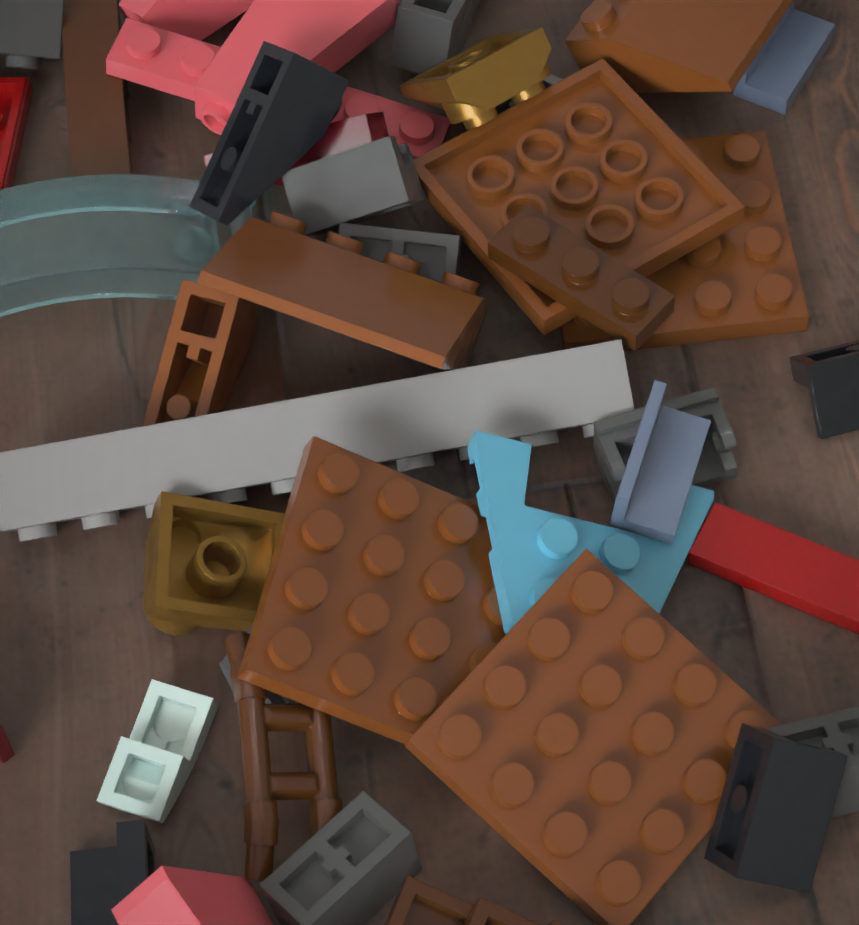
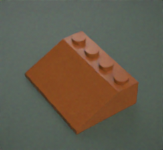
[565,0,794,93]
[197,211,491,370]

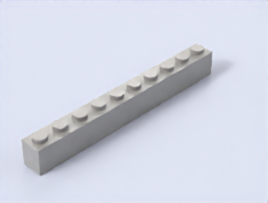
[0,339,635,542]

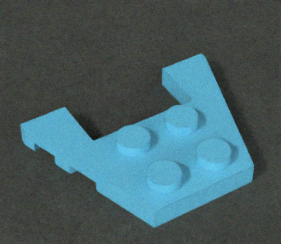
[467,430,714,634]

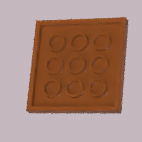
[414,58,745,335]
[560,130,809,351]
[238,436,506,744]
[404,548,782,925]

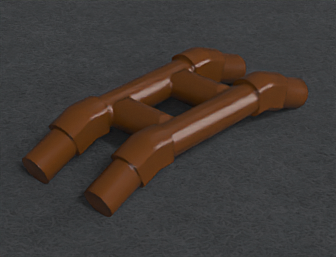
[224,632,343,881]

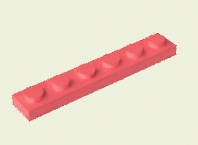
[106,18,451,159]

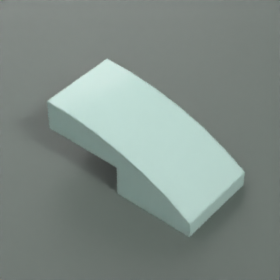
[96,679,219,824]

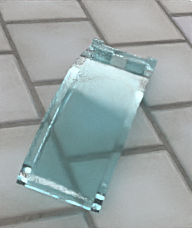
[0,174,256,317]

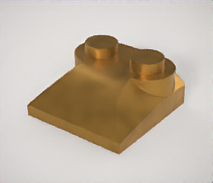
[399,27,552,130]
[143,491,285,636]

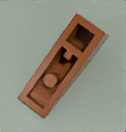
[143,279,260,426]

